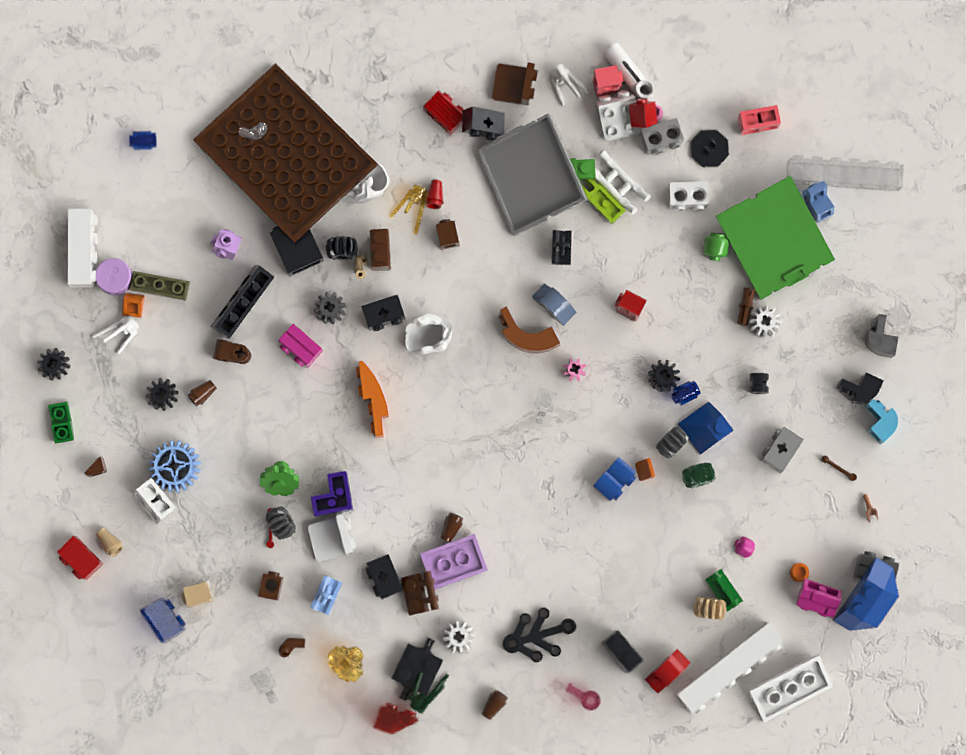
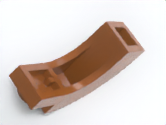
[498,306,560,353]

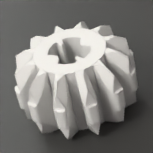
[749,306,782,339]
[442,620,475,654]

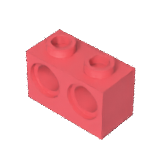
[593,65,623,98]
[737,105,781,135]

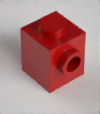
[629,98,657,128]

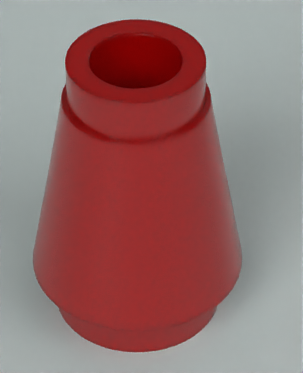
[425,180,443,209]

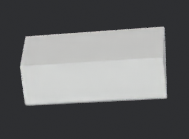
[749,654,833,723]

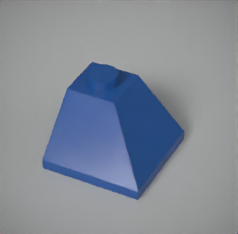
[678,402,734,455]

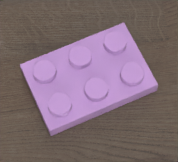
[420,534,488,590]

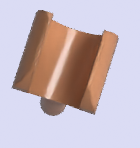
[863,494,878,522]

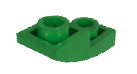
[48,401,74,444]

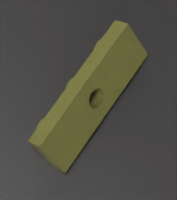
[129,271,190,301]

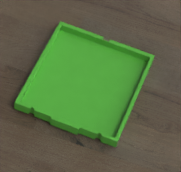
[716,176,835,300]

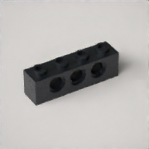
[210,265,274,339]

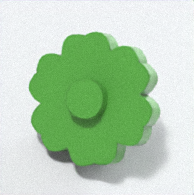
[260,461,299,496]

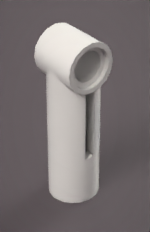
[604,43,655,101]

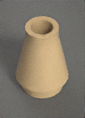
[96,528,123,557]

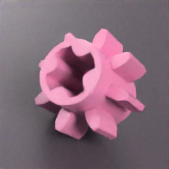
[563,358,586,382]

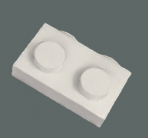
[595,90,641,141]
[308,514,356,562]

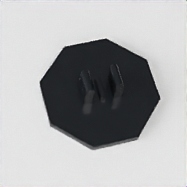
[691,130,729,167]

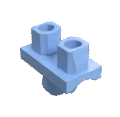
[310,575,342,615]

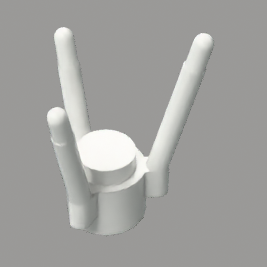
[550,64,590,105]
[91,316,139,354]

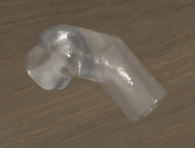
[239,122,268,140]

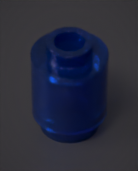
[129,131,157,150]
[671,381,701,406]

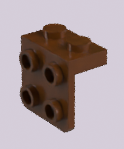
[492,62,538,106]

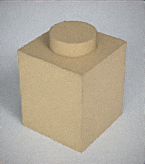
[181,582,213,608]

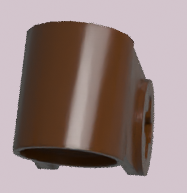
[213,339,251,364]

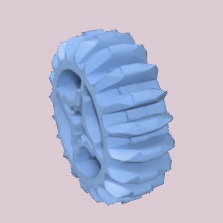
[148,440,201,492]

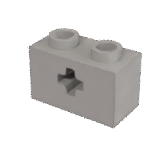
[761,427,804,473]

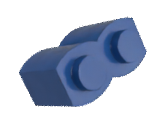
[593,457,636,501]

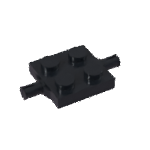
[391,637,443,701]

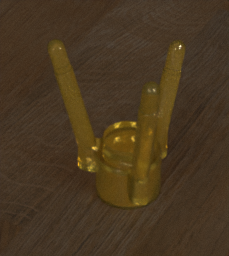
[390,185,427,235]

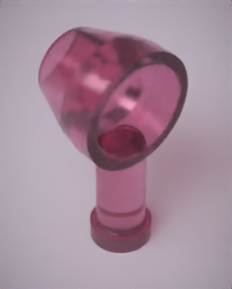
[565,683,601,710]

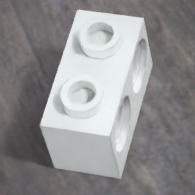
[668,182,709,211]
[133,478,175,525]

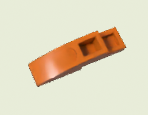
[356,361,389,438]

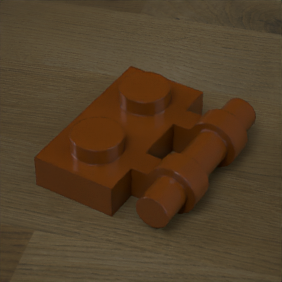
[401,571,439,616]

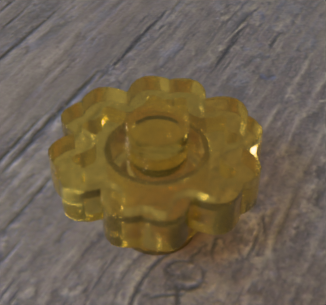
[328,646,364,682]

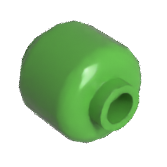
[703,233,729,261]

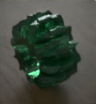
[682,462,716,488]

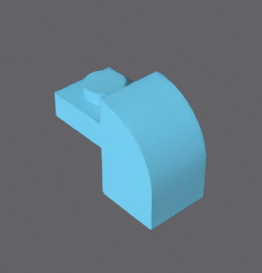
[865,399,898,444]

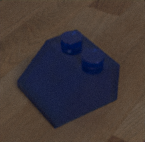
[139,598,186,643]

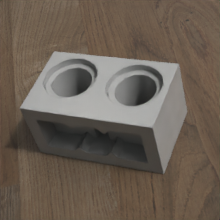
[640,118,684,155]

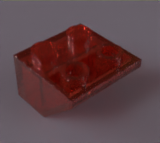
[373,702,419,735]

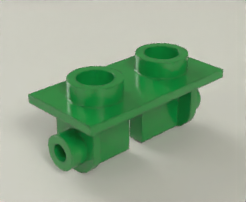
[705,569,743,612]

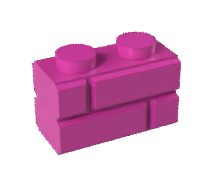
[278,324,323,367]
[796,579,842,617]

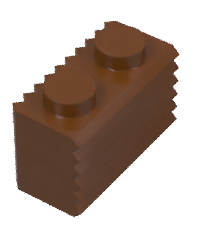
[369,229,391,271]

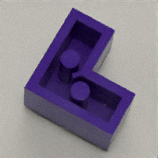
[311,471,354,517]

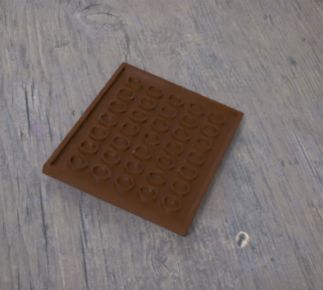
[193,63,378,243]

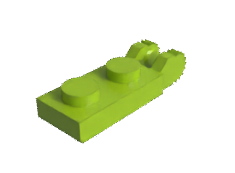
[582,179,626,225]

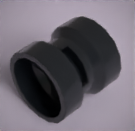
[749,373,769,394]

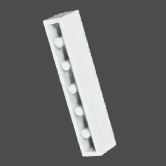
[676,622,784,714]

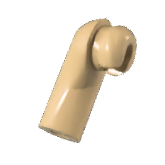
[354,254,368,279]

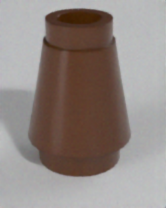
[187,380,217,407]
[440,512,464,542]
[481,690,508,720]

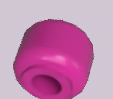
[734,536,755,558]

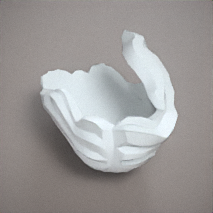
[343,163,390,203]
[405,314,453,355]

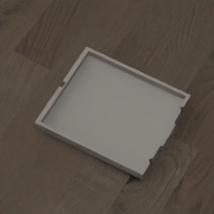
[477,113,588,236]

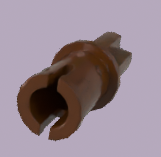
[737,288,756,326]

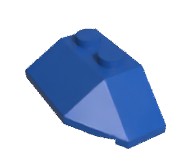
[833,557,899,631]

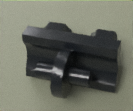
[551,230,572,265]

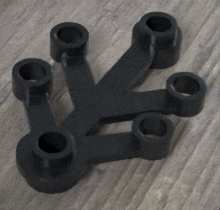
[503,608,576,662]

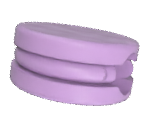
[96,258,133,295]

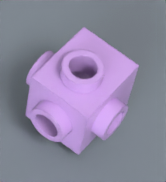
[210,229,242,260]

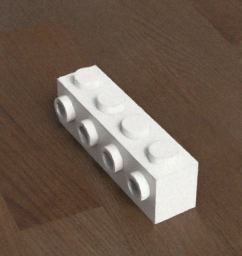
[68,209,97,288]

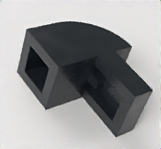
[836,373,884,404]

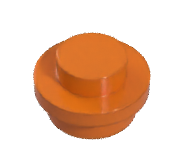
[789,563,809,582]

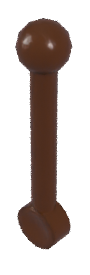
[821,456,857,481]

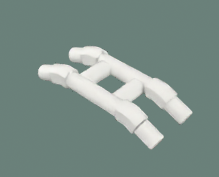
[595,150,651,215]

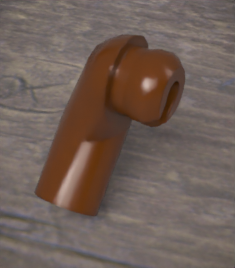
[278,638,305,658]

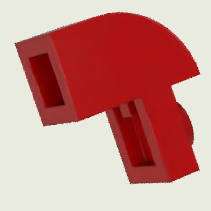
[644,649,691,694]

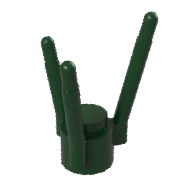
[409,672,449,714]

